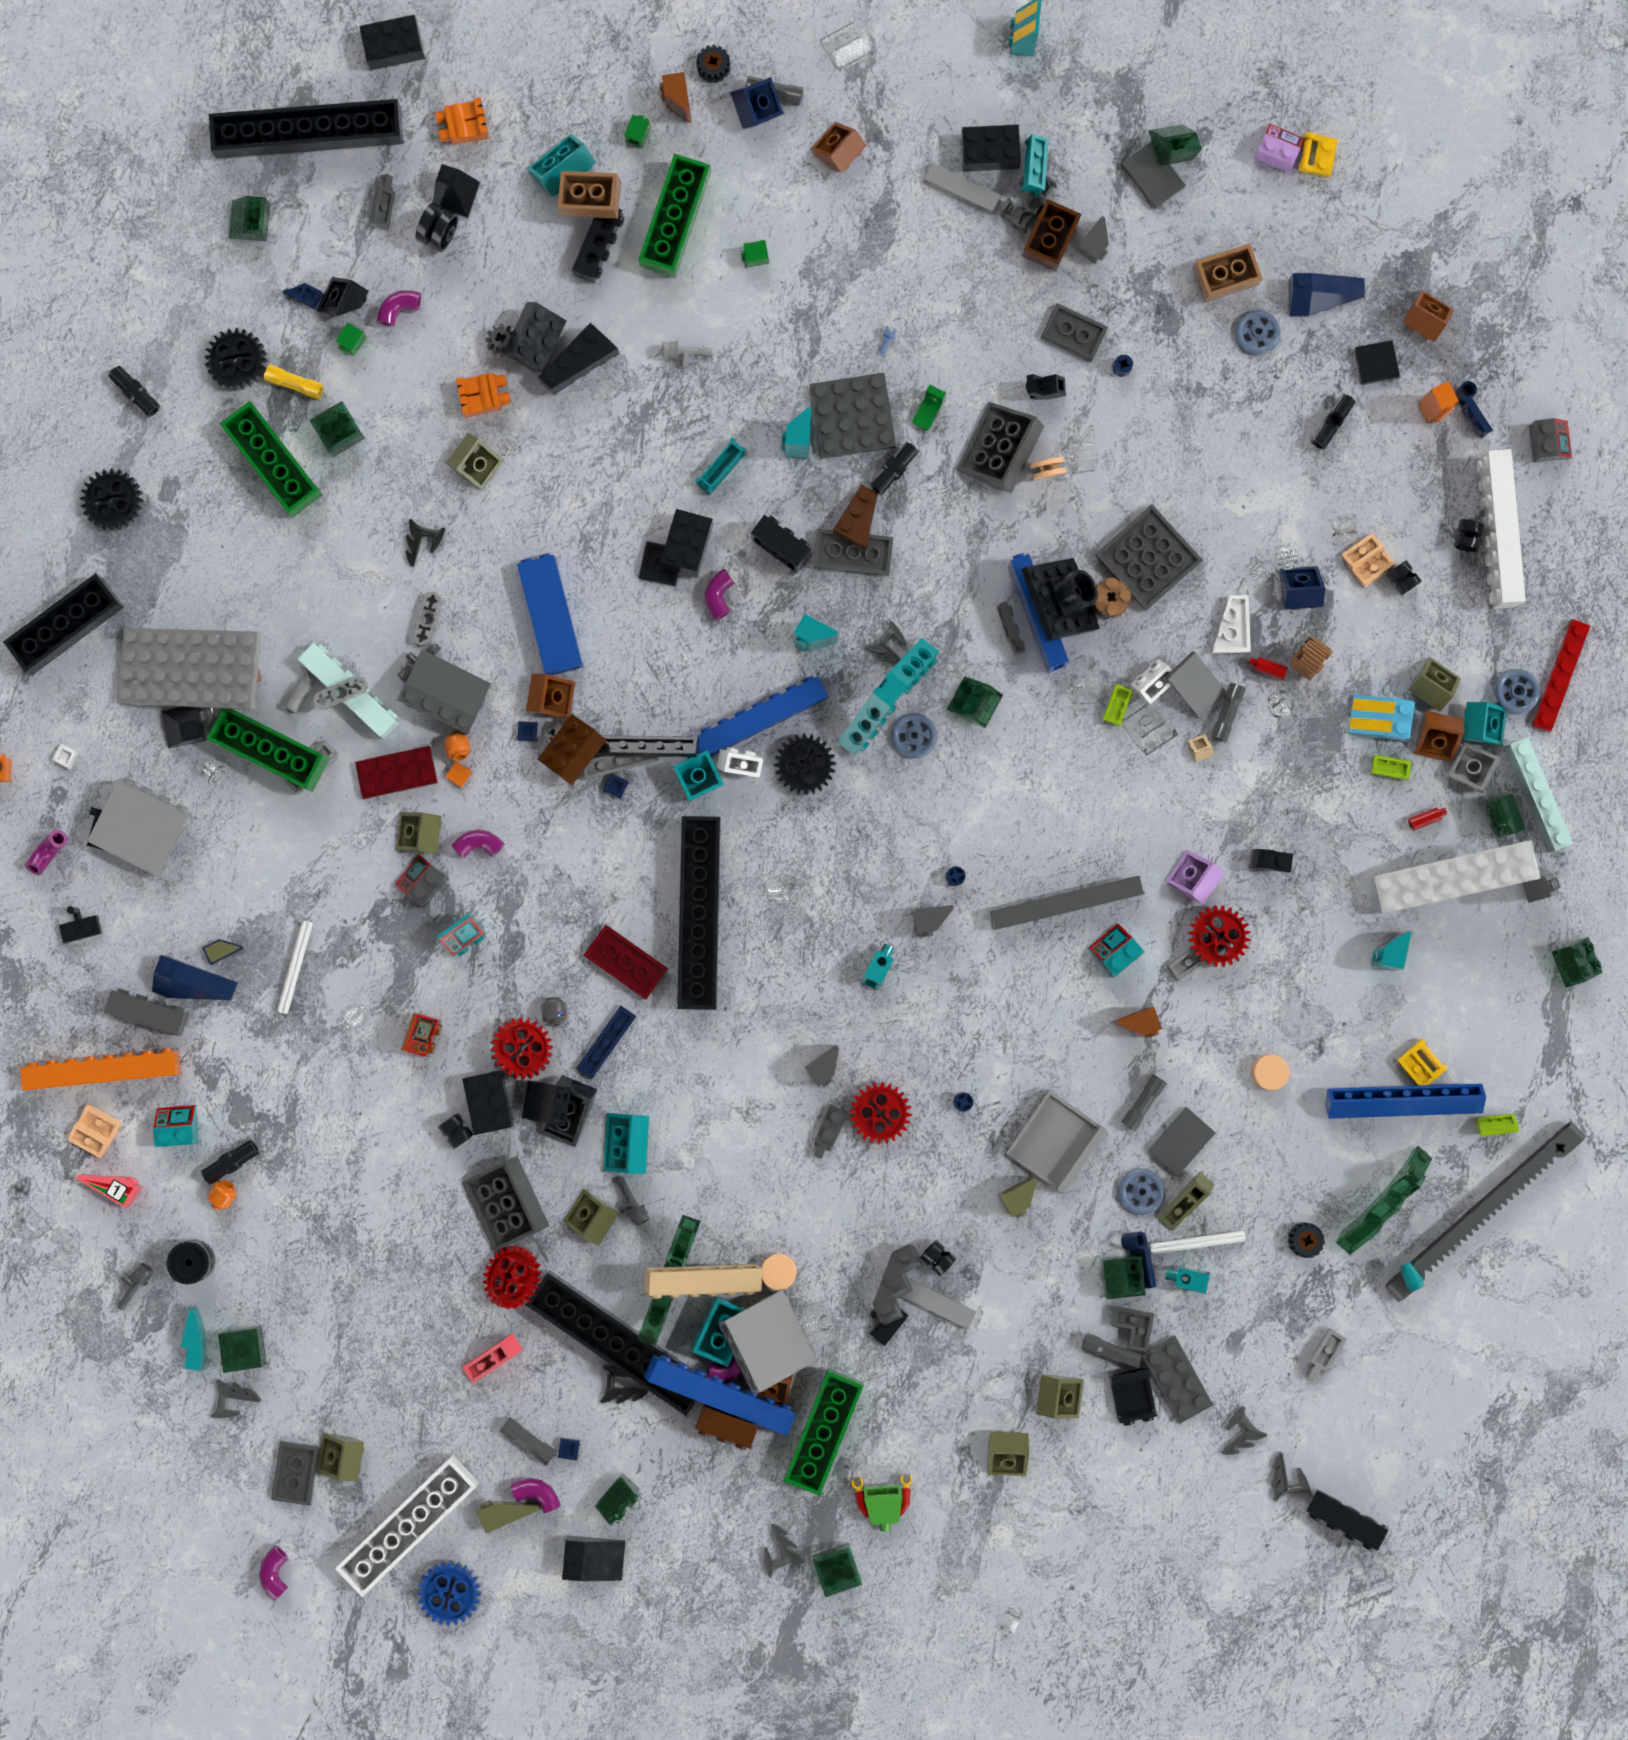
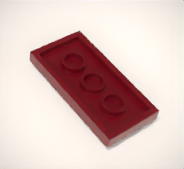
[355,746,439,800]
[583,924,669,1000]

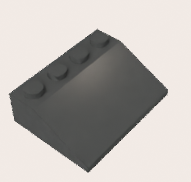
[956,402,1044,494]
[396,649,491,735]
[462,1156,550,1252]

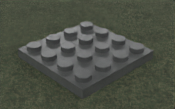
[810,372,896,460]
[1095,504,1203,611]

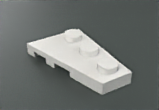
[1212,595,1251,654]

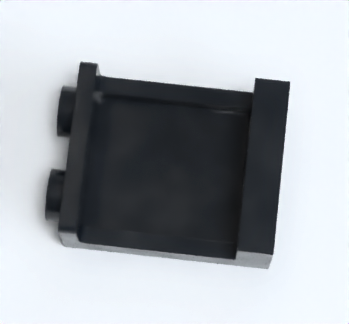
[522,1080,571,1126]
[1109,1367,1158,1426]

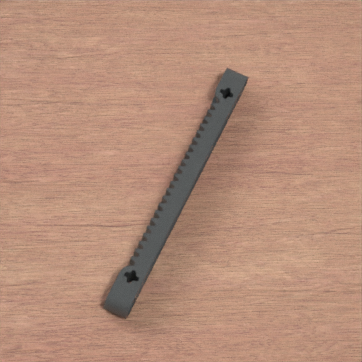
[1385,1121,1586,1302]

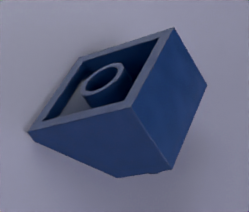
[730,77,784,129]
[1280,566,1325,610]

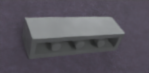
[104,988,189,1035]

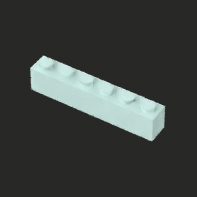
[298,643,399,739]
[1505,737,1573,852]

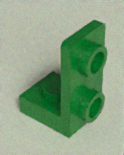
[912,384,946,431]

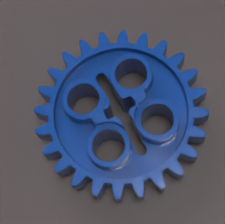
[417,1560,482,1626]

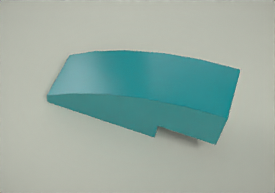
[181,1307,206,1371]

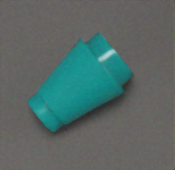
[1400,1262,1425,1293]

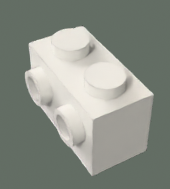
[1131,659,1172,704]
[716,747,763,777]

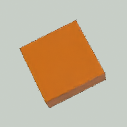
[445,761,473,788]

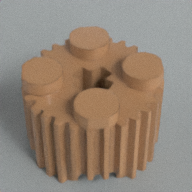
[1092,578,1131,619]
[1289,635,1333,681]

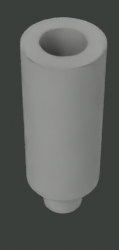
[284,675,313,713]

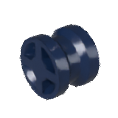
[1113,355,1133,377]
[946,866,966,886]
[953,1092,973,1112]

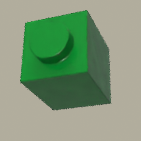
[624,114,651,148]
[740,240,769,268]
[335,322,367,356]

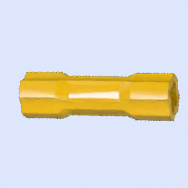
[264,364,324,400]

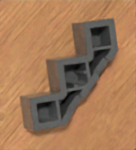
[873,1244,923,1325]

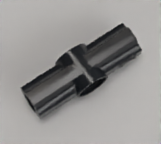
[108,365,161,418]
[1310,393,1356,450]
[870,441,919,495]
[201,1140,260,1185]

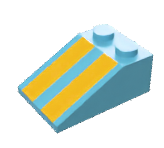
[1348,695,1415,742]

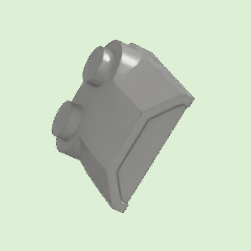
[1447,742,1500,793]

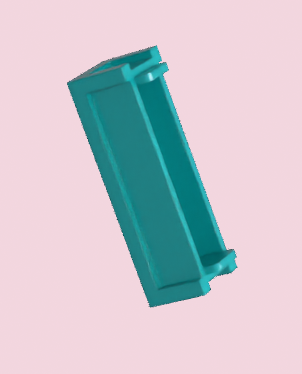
[1021,134,1049,196]
[695,437,747,495]

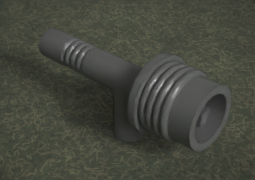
[397,643,441,683]
[616,1177,650,1226]
[117,1263,154,1310]

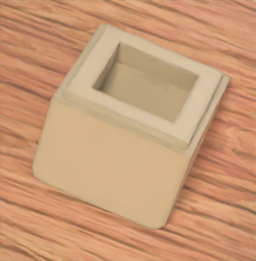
[1188,734,1213,762]

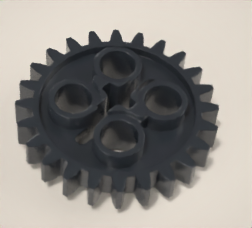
[204,328,268,390]
[80,468,144,531]
[774,733,836,796]

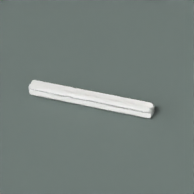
[277,921,313,1014]
[1150,1231,1246,1254]

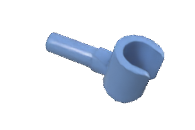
[880,326,896,354]

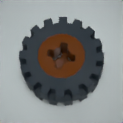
[696,44,730,83]
[1288,1222,1325,1258]

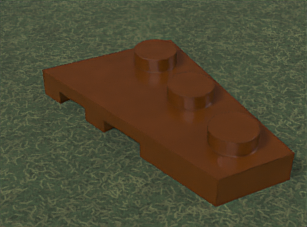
[833,484,878,550]

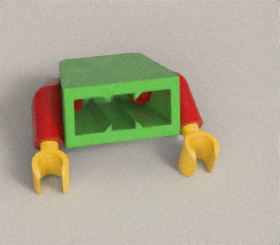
[852,1474,912,1532]

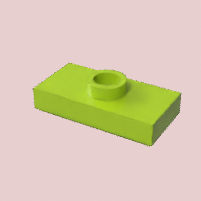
[1102,684,1134,727]
[1370,754,1412,781]
[1475,1113,1519,1137]

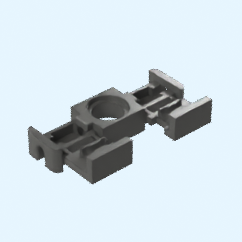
[999,176,1057,233]

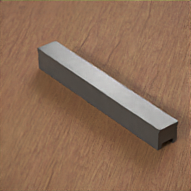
[990,876,1145,930]

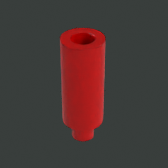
[1248,657,1288,680]
[1408,807,1448,831]

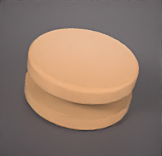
[1030,457,1067,480]
[1252,1054,1290,1090]
[761,1253,797,1290]

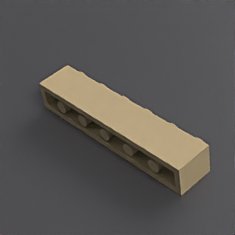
[644,1264,762,1298]

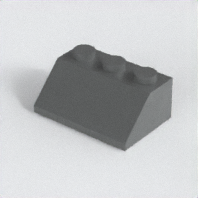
[1522,866,1561,903]

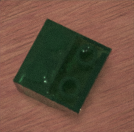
[1148,124,1202,166]
[229,196,270,242]
[947,676,1003,728]
[1486,793,1526,838]
[1552,937,1603,988]
[1100,1256,1146,1300]
[595,1473,640,1525]

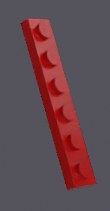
[1531,619,1591,732]

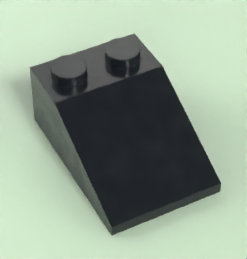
[540,1075,598,1147]
[562,1535,626,1582]

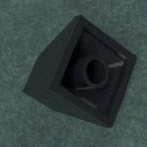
[433,164,480,218]
[316,277,369,316]
[161,707,207,749]

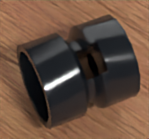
[1454,519,1484,552]
[1386,560,1422,596]
[438,1113,474,1149]
[920,1240,956,1277]

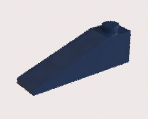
[1288,273,1365,317]
[152,955,238,1000]

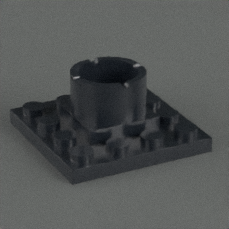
[1021,558,1100,642]

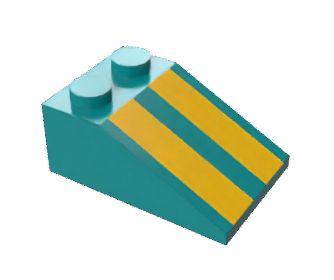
[1008,0,1042,56]

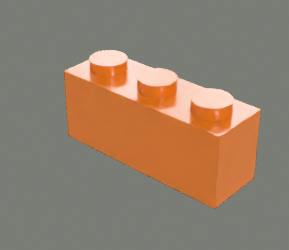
[1418,381,1459,423]

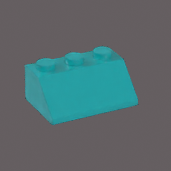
[527,134,596,197]
[782,408,812,459]
[793,613,838,652]
[603,1113,649,1174]
[690,1295,745,1367]

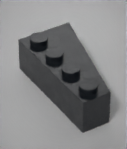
[538,322,620,395]
[1306,1489,1389,1552]

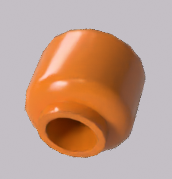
[444,731,471,761]
[208,1180,237,1210]

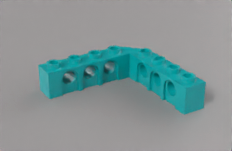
[837,638,940,756]

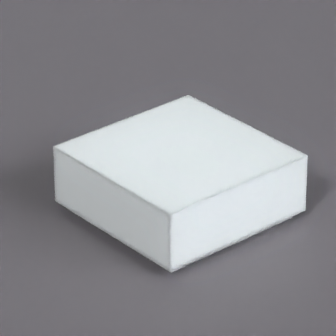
[52,744,79,770]

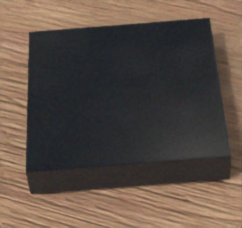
[1354,340,1400,385]
[638,541,679,587]

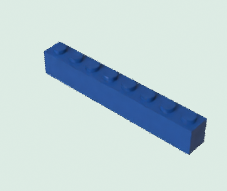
[687,675,828,759]
[1325,1083,1486,1119]
[644,1354,797,1436]

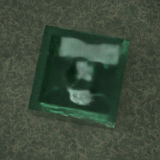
[309,401,365,457]
[218,1326,267,1373]
[813,1542,862,1598]

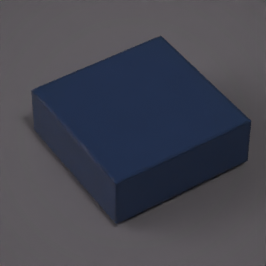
[517,721,538,742]
[603,773,629,799]
[558,1437,580,1461]

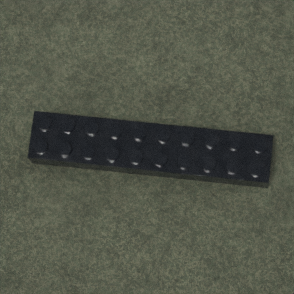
[209,99,404,158]
[677,816,721,1010]
[526,1271,697,1416]

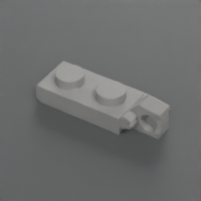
[1306,1328,1347,1381]

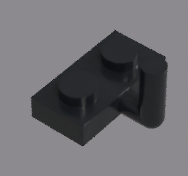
[59,906,103,944]
[869,1308,909,1346]

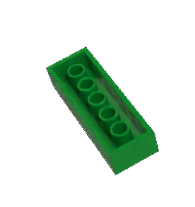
[638,153,711,278]
[219,401,323,518]
[207,708,330,792]
[784,1368,864,1496]

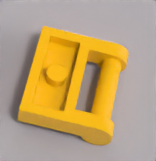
[1297,132,1338,178]
[1396,1038,1448,1086]

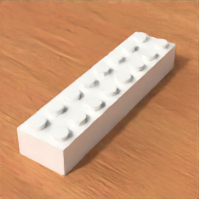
[1477,449,1526,609]
[1374,840,1541,914]
[335,1455,479,1597]

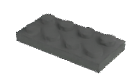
[814,529,893,576]
[1142,1335,1213,1424]

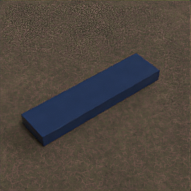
[576,1005,637,1079]

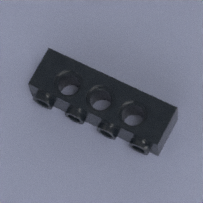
[572,209,625,284]

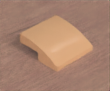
[1341,533,1395,588]
[67,1104,122,1159]

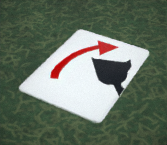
[544,723,562,742]

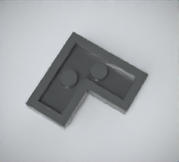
[1112,1306,1154,1352]

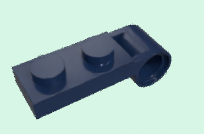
[1455,381,1493,438]
[1121,1231,1157,1289]

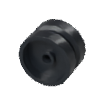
[415,202,459,252]
[166,1239,216,1285]

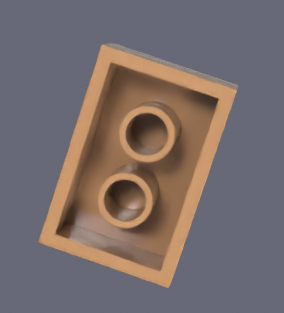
[557,171,622,219]
[1193,243,1263,303]

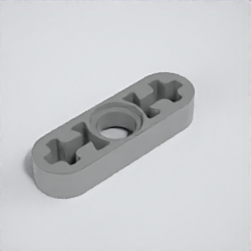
[413,592,442,647]
[313,676,368,710]

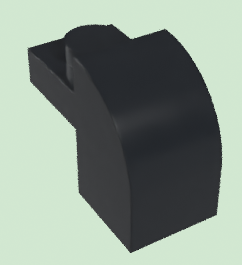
[1026,374,1066,400]
[1249,849,1293,873]

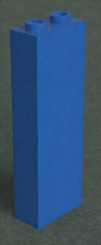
[517,553,584,675]
[1008,553,1069,673]

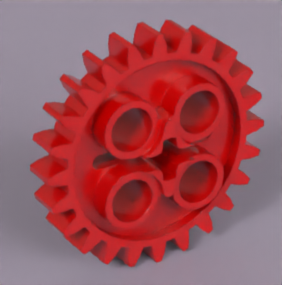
[1187,905,1251,967]
[490,1017,553,1080]
[849,1082,912,1145]
[482,1245,542,1310]

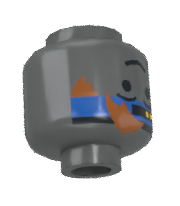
[541,997,567,1027]

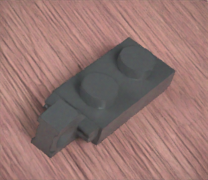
[369,174,395,229]
[997,601,1026,655]
[814,1105,848,1159]

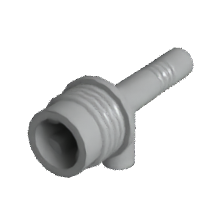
[662,341,712,366]

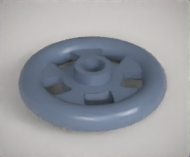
[1235,310,1281,355]
[1495,669,1540,714]
[891,713,937,759]
[1119,1168,1165,1215]

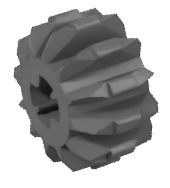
[485,324,513,357]

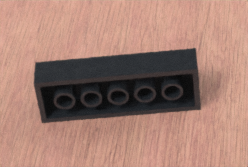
[3,573,124,675]

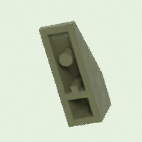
[1158,1172,1214,1230]
[477,1500,541,1534]

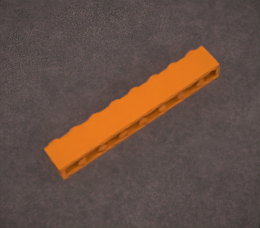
[20,1048,181,1091]

